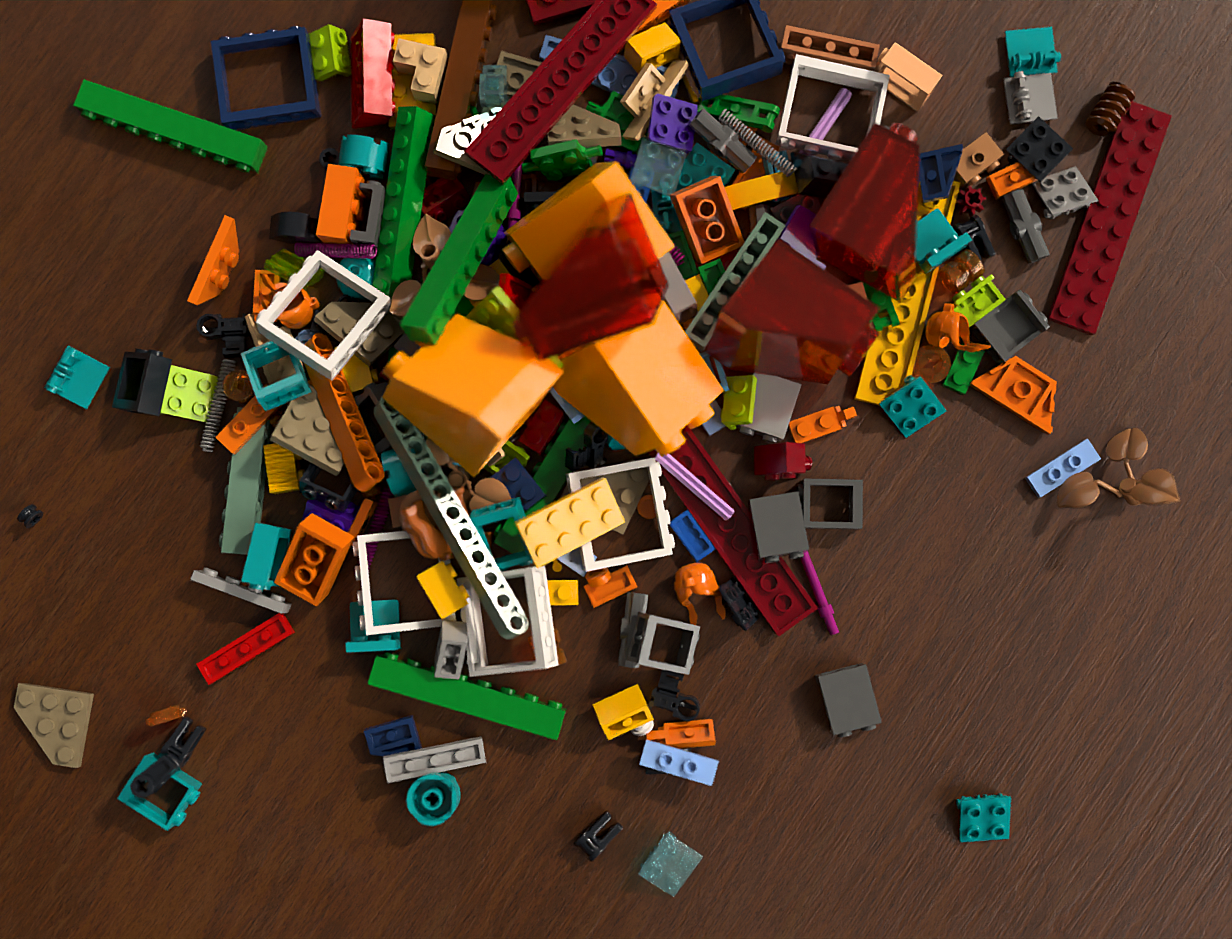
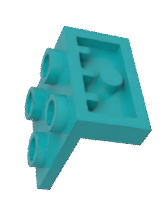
[899,209,972,274]
[346,600,401,653]

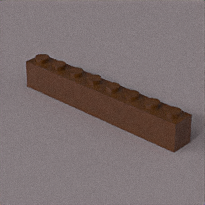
[425,0,497,181]

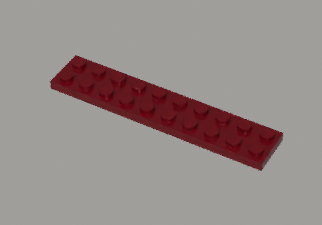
[465,0,657,184]
[1047,101,1172,336]
[647,425,818,637]

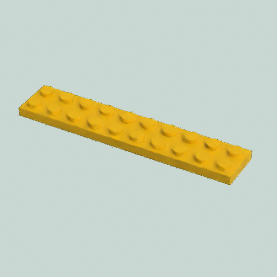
[854,171,961,406]

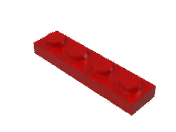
[196,613,295,685]

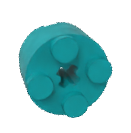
[338,135,390,180]
[381,448,426,498]
[407,771,461,826]

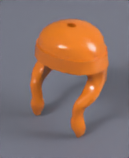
[261,274,320,329]
[925,303,991,353]
[674,563,726,625]

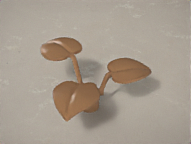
[389,214,500,317]
[1057,428,1179,508]
[399,438,512,528]

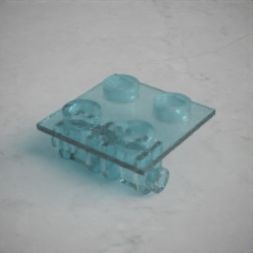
[630,135,686,197]
[638,831,703,897]

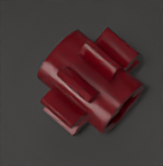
[955,185,987,217]

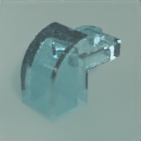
[479,65,508,108]

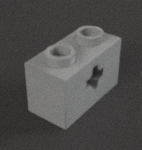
[435,620,467,679]

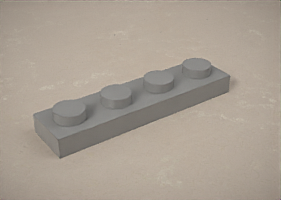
[191,567,291,613]
[383,737,486,783]

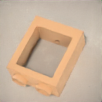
[874,42,943,112]

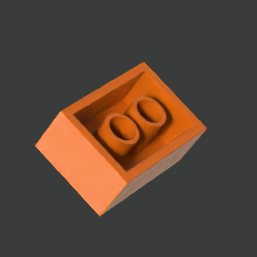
[316,164,366,251]
[669,176,745,264]
[274,513,355,606]

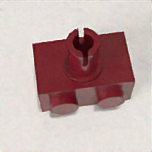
[518,399,568,457]
[754,442,812,480]

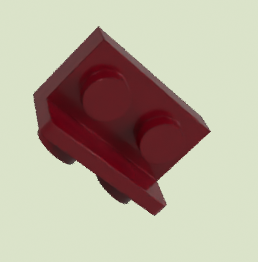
[421,178,471,223]

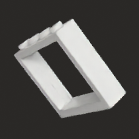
[775,54,890,165]
[256,250,391,381]
[566,458,675,571]
[353,531,456,635]
[457,566,558,677]

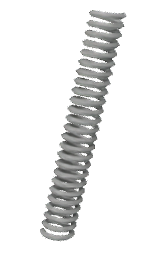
[719,109,797,177]
[200,360,237,452]

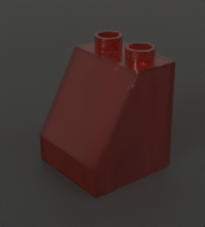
[810,123,920,303]
[514,192,669,362]
[706,239,880,385]

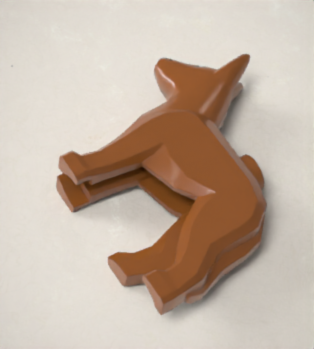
[400,486,495,564]

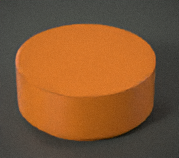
[637,495,656,519]
[585,567,611,587]

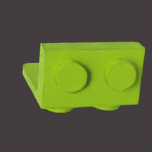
[160,365,218,422]

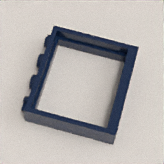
[669,0,786,101]
[211,26,321,130]

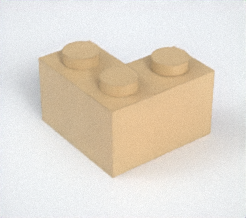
[393,38,449,105]

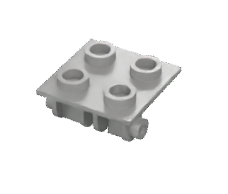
[1003,71,1058,124]
[1032,167,1098,219]

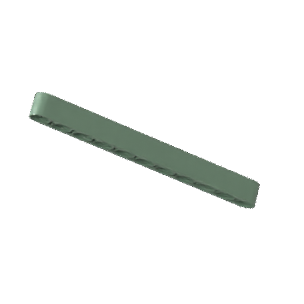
[374,396,528,639]

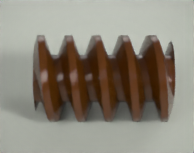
[1085,82,1136,136]

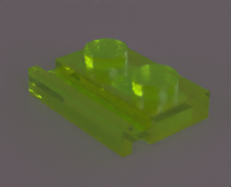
[264,248,325,290]

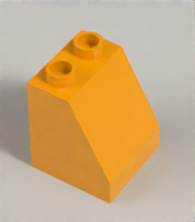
[502,162,674,315]
[553,292,724,457]
[382,314,564,477]

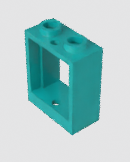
[241,341,312,411]
[469,497,533,572]
[241,523,292,590]
[117,752,202,831]

